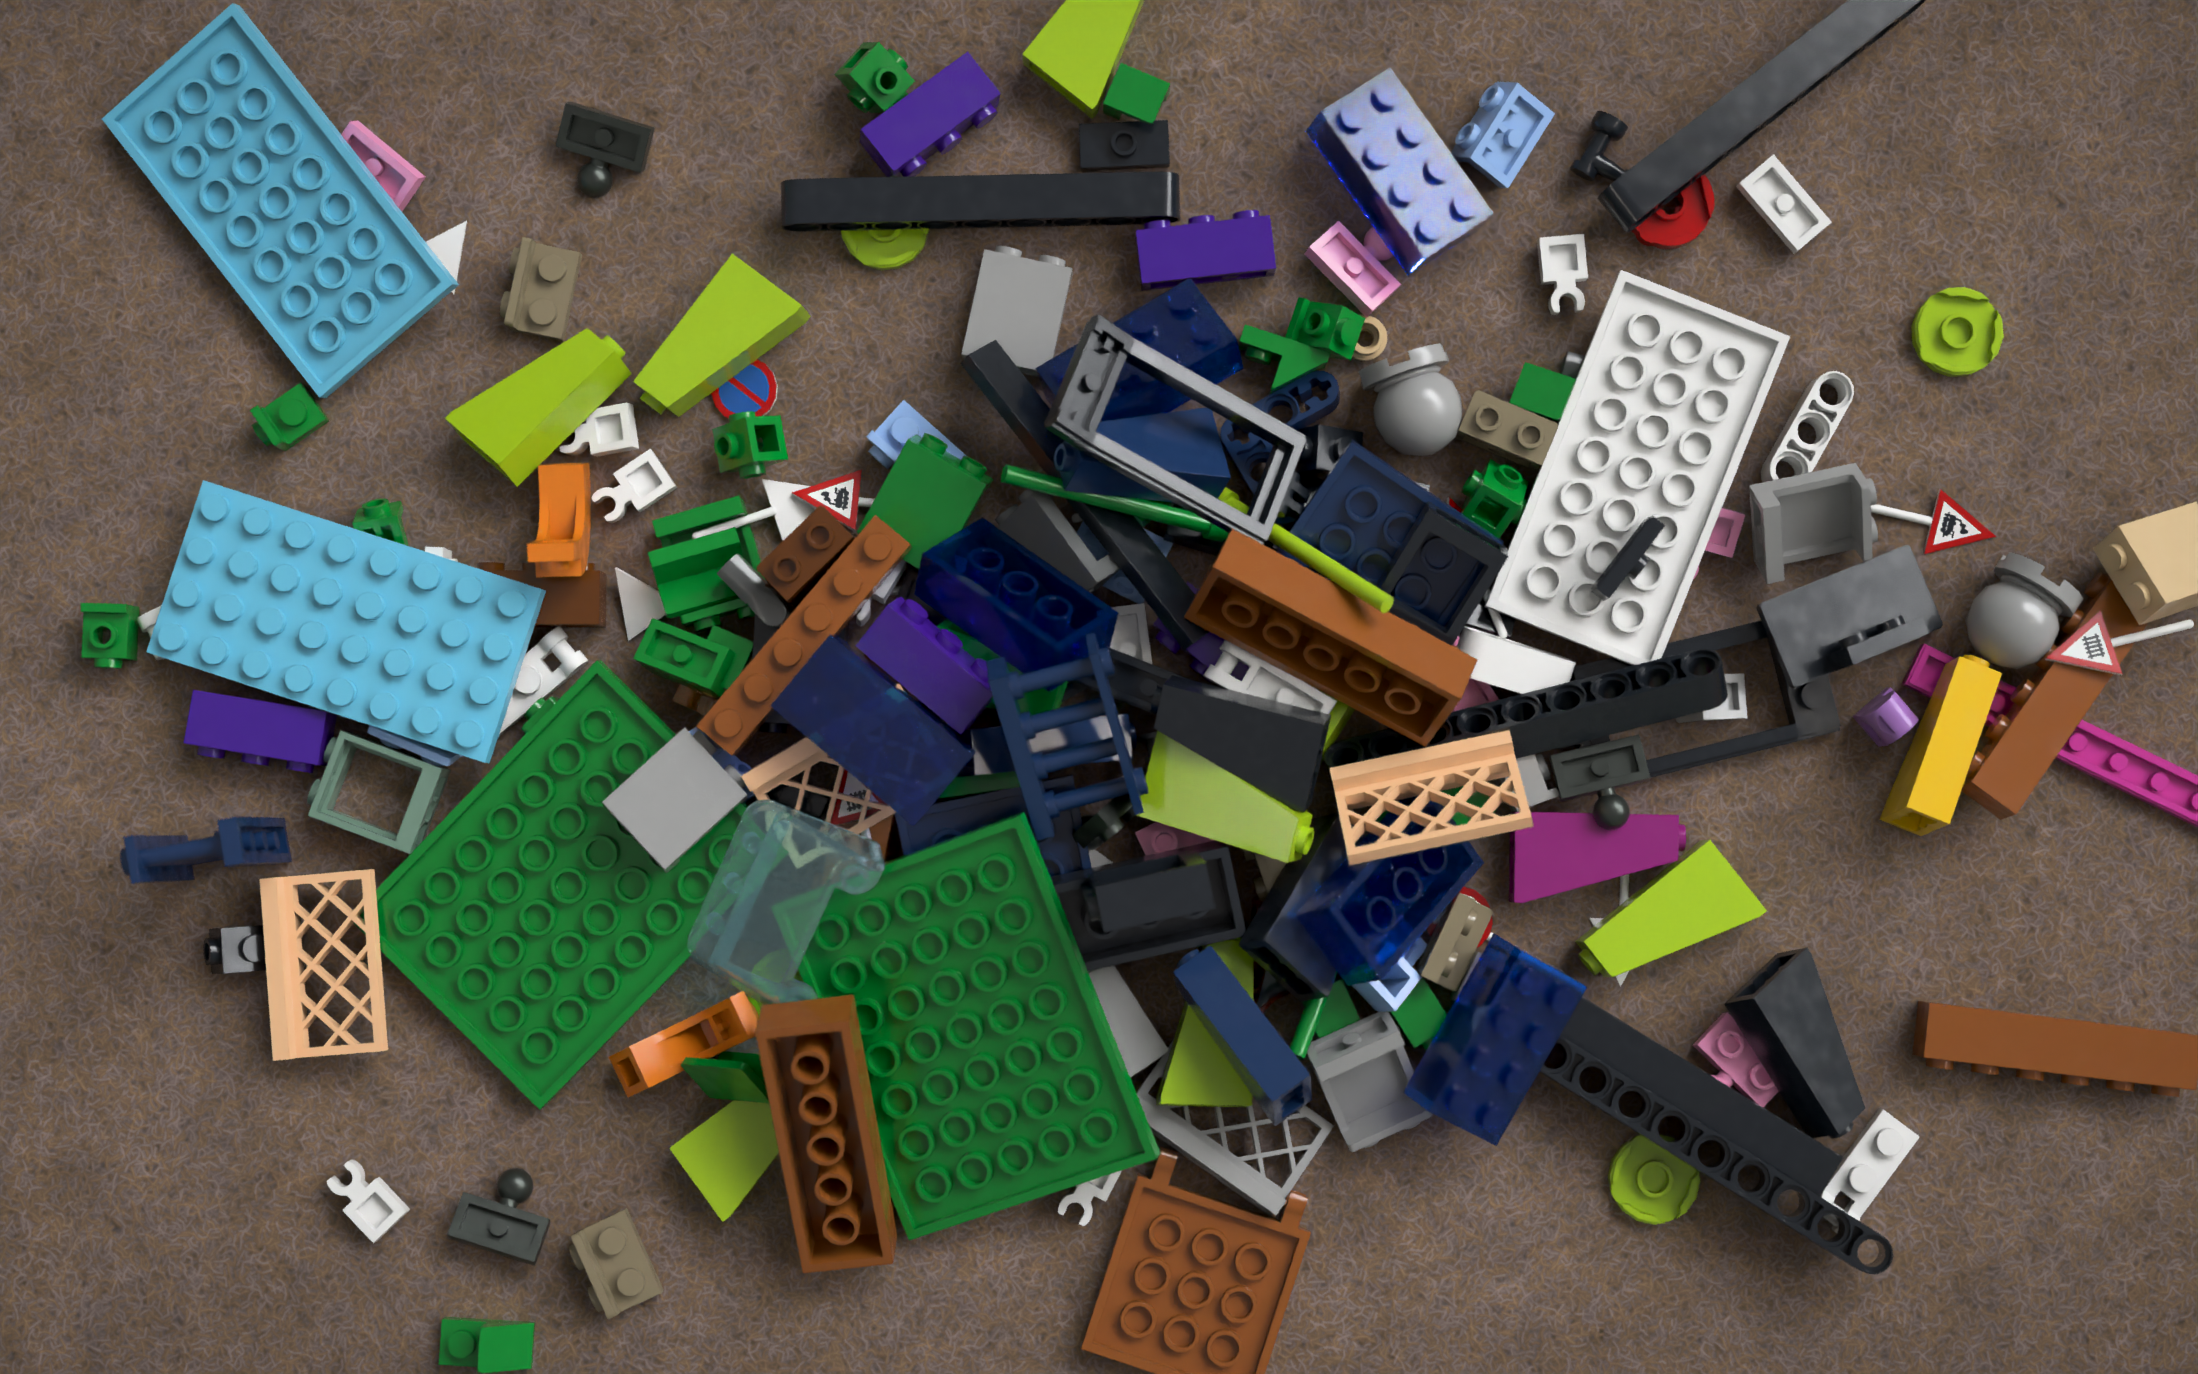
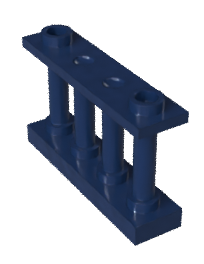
[986,633,1149,841]
[120,817,292,884]

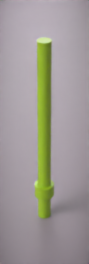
[1218,486,1394,613]

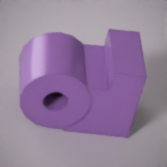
[1852,687,1919,747]

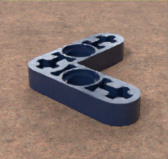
[1220,371,1340,531]

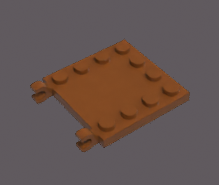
[1081,1146,1311,1374]

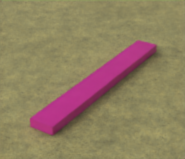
[1902,644,2198,828]

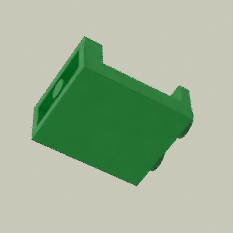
[857,433,993,578]
[652,495,767,632]

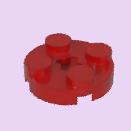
[1631,175,1715,249]

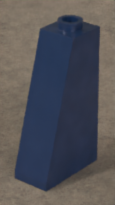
[1054,408,1231,502]
[949,714,1137,777]
[1173,945,1312,1126]

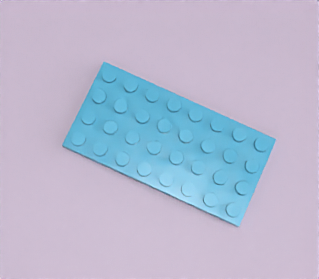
[102,3,459,398]
[146,480,546,763]

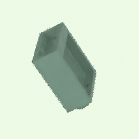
[307,731,451,854]

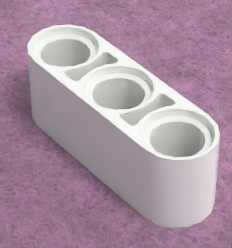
[1761,371,1854,482]
[1457,626,1576,694]

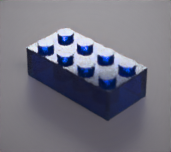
[1306,68,1494,277]
[1036,278,1243,422]
[914,517,1119,692]
[770,634,977,826]
[1295,796,1484,985]
[1403,934,1587,1146]

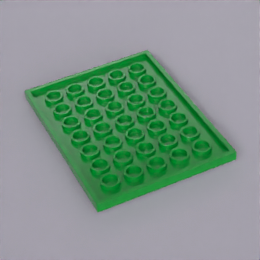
[353,660,791,1110]
[773,812,1160,1240]

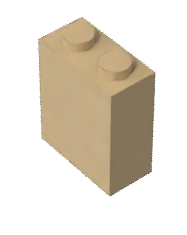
[2093,502,2198,625]

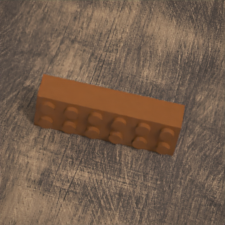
[1184,528,1478,747]
[755,995,898,1273]

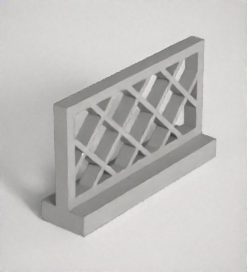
[1136,1038,1334,1217]

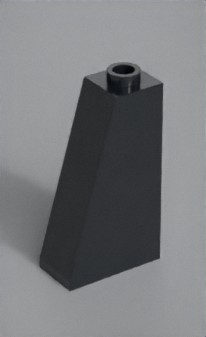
[1150,675,1331,813]
[1238,812,1370,1002]
[1724,948,1865,1139]

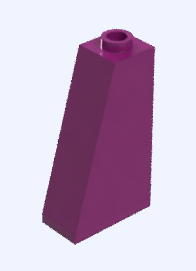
[1508,812,1686,903]

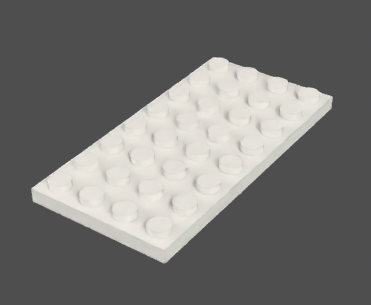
[1484,270,1790,666]

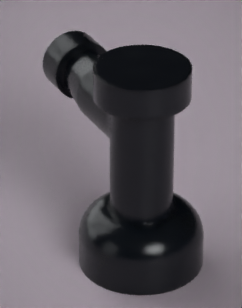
[1570,111,1628,181]

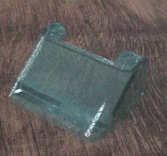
[687,800,885,1005]

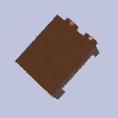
[757,506,855,608]

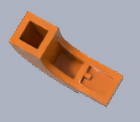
[527,463,591,577]
[609,991,759,1098]

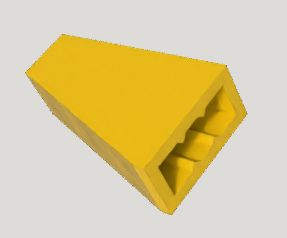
[1879,655,2002,836]

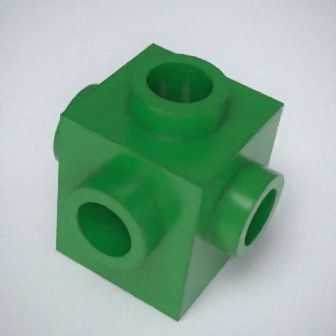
[834,42,915,113]
[712,411,788,479]
[1461,459,1529,538]

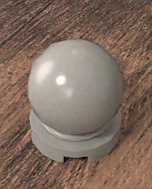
[1359,343,1462,456]
[1965,552,2083,669]

